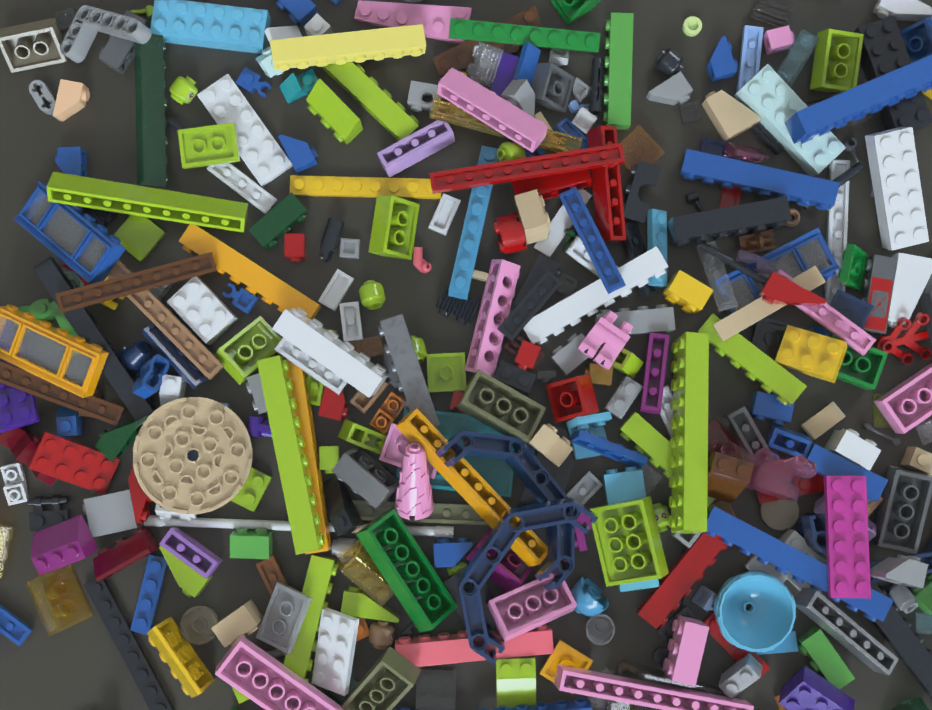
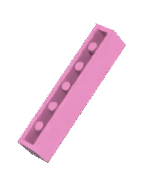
[437,68,548,153]

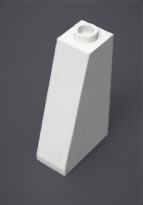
[887,253,932,328]

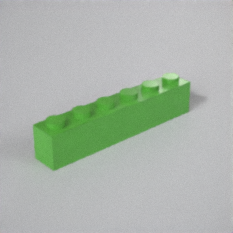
[602,12,634,130]

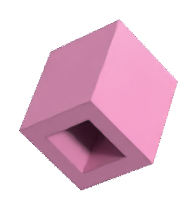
[763,25,794,55]

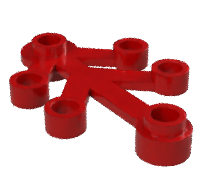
[876,312,932,364]

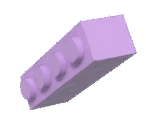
[377,117,455,178]

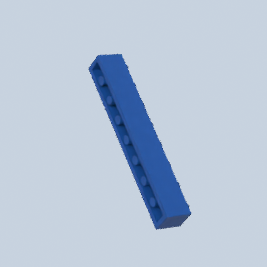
[680,149,840,210]

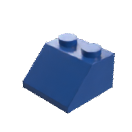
[900,18,932,63]

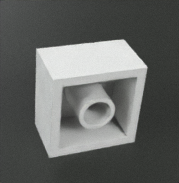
[824,429,881,471]

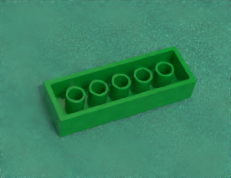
[356,508,458,632]

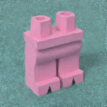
[577,310,633,370]

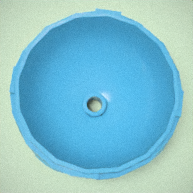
[714,570,796,653]

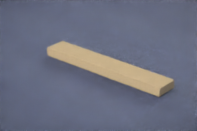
[712,265,826,342]

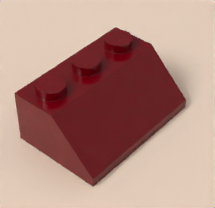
[93,527,160,582]

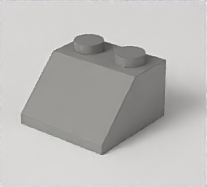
[870,555,928,588]

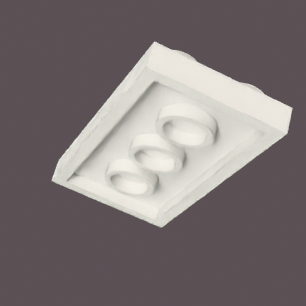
[312,607,359,696]

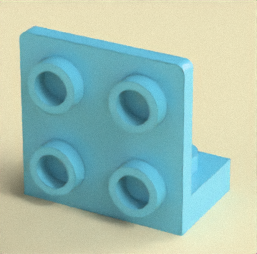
[566,412,612,460]

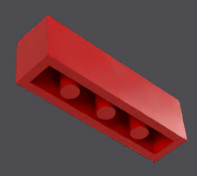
[511,169,591,201]

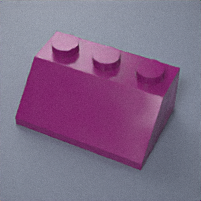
[31,514,98,576]
[466,527,534,592]

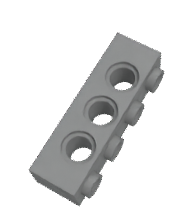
[407,80,480,122]

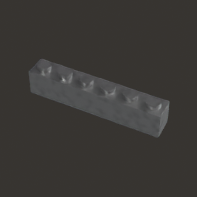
[378,313,440,427]
[795,587,899,675]

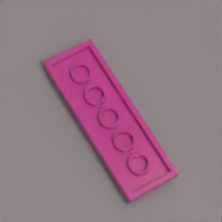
[824,476,871,598]

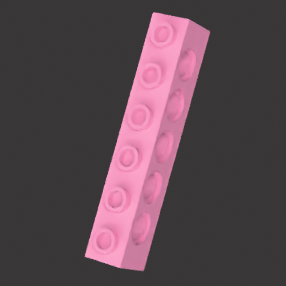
[465,259,521,377]

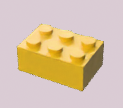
[775,325,848,383]

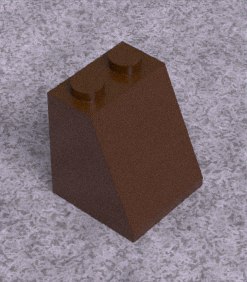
[707,452,754,503]

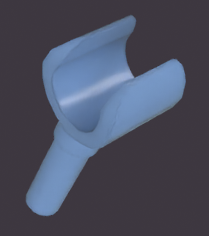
[568,100,590,114]

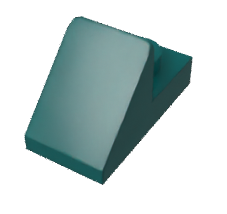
[279,69,318,104]

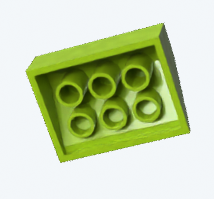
[590,496,669,587]

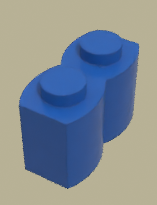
[133,354,170,399]

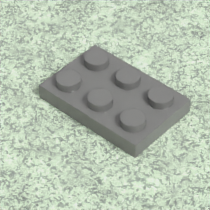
[256,582,312,654]

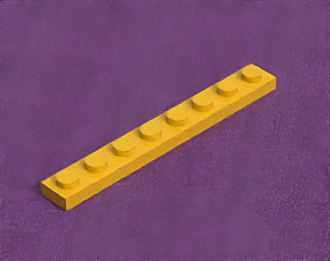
[290,175,441,199]

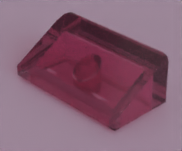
[725,142,769,163]

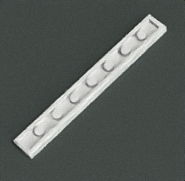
[824,160,850,304]

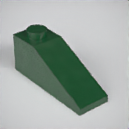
[95,415,148,462]

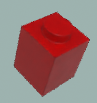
[284,234,306,263]
[514,340,541,371]

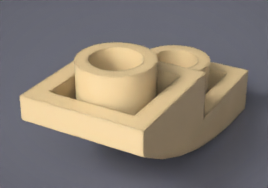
[801,401,846,441]

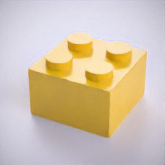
[661,270,713,314]

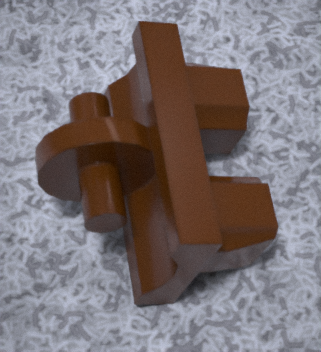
[738,229,777,256]

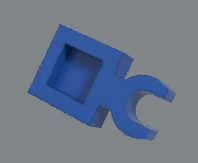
[235,67,272,98]
[222,283,259,315]

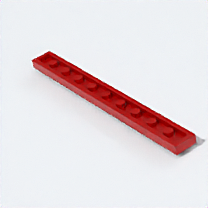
[429,143,625,194]

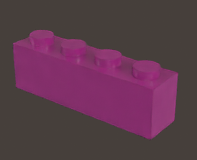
[640,333,669,414]

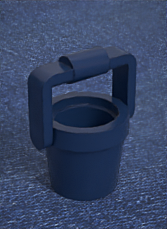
[118,340,153,379]

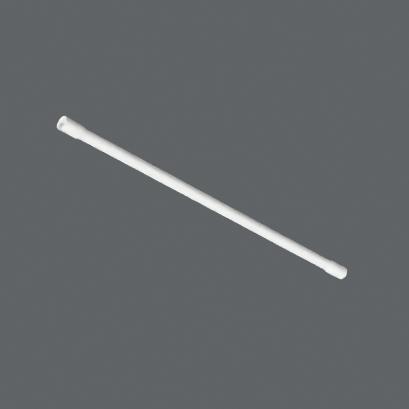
[144,515,454,538]

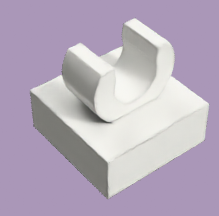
[571,107,597,134]

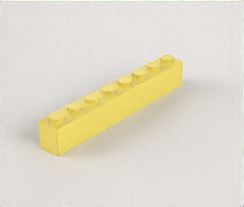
[270,24,426,71]

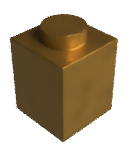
[584,363,613,386]

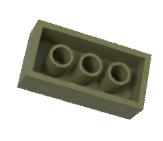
[456,369,546,444]
[341,646,421,710]

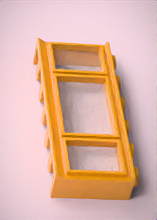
[0,304,109,398]

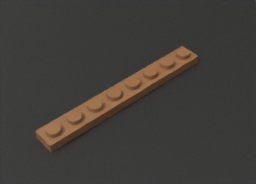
[107,259,224,380]

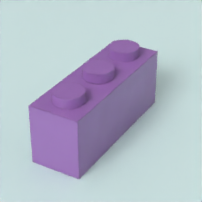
[159,526,223,579]

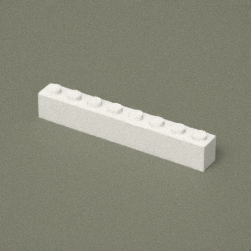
[523,246,668,346]

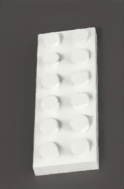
[197,74,293,187]

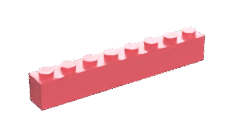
[395,624,554,667]

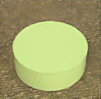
[682,16,702,37]

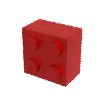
[546,374,599,423]

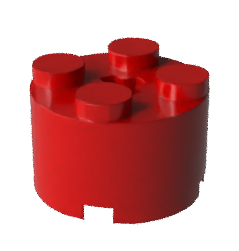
[492,212,528,255]

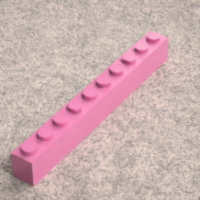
[554,664,754,710]

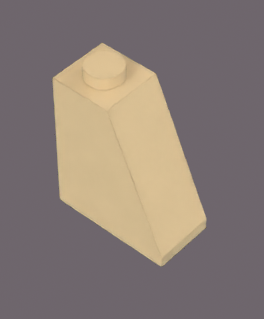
[702,90,761,143]

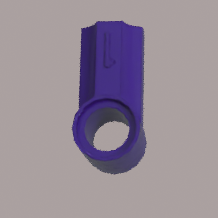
[247,416,272,437]

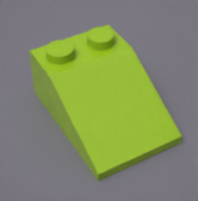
[215,316,282,385]
[496,655,536,708]

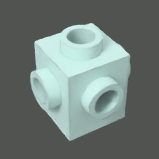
[256,46,284,78]

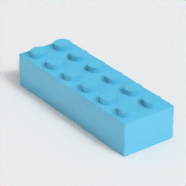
[150,0,271,54]

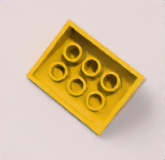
[147,617,215,698]

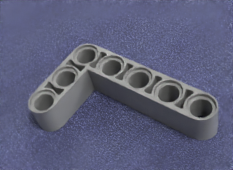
[60,5,152,63]

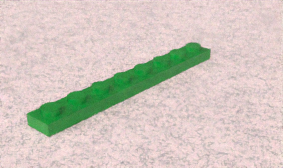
[448,18,601,53]

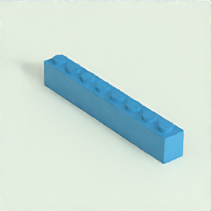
[448,145,498,300]

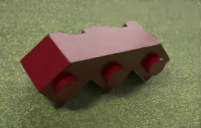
[0,426,57,486]

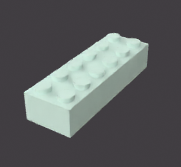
[734,64,846,177]

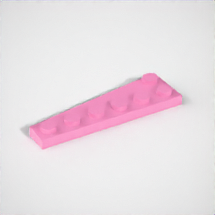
[354,0,472,45]

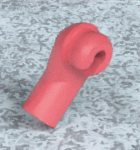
[413,247,432,273]

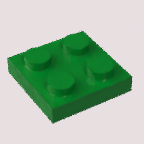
[839,244,868,291]

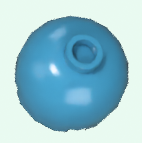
[571,577,609,617]

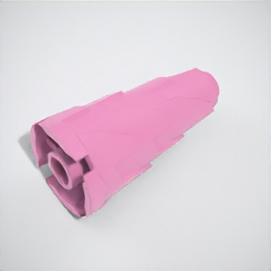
[394,443,434,520]

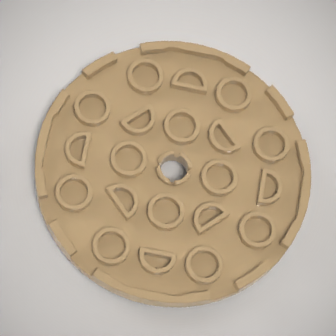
[133,397,253,514]

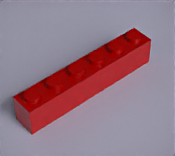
[587,125,626,244]
[637,532,728,629]

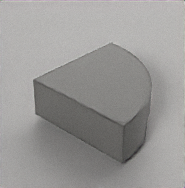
[572,77,591,104]

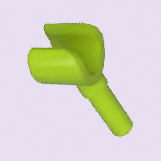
[131,5,153,19]

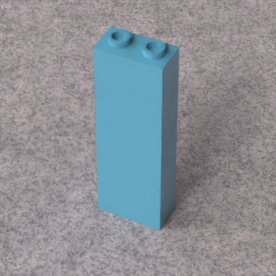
[602,466,659,592]

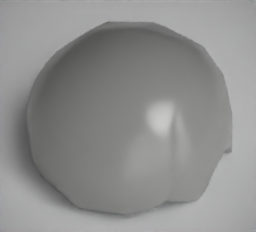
[586,613,615,645]

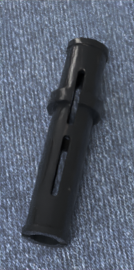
[589,57,604,115]

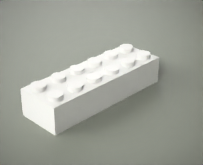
[865,127,929,250]
[272,307,389,398]

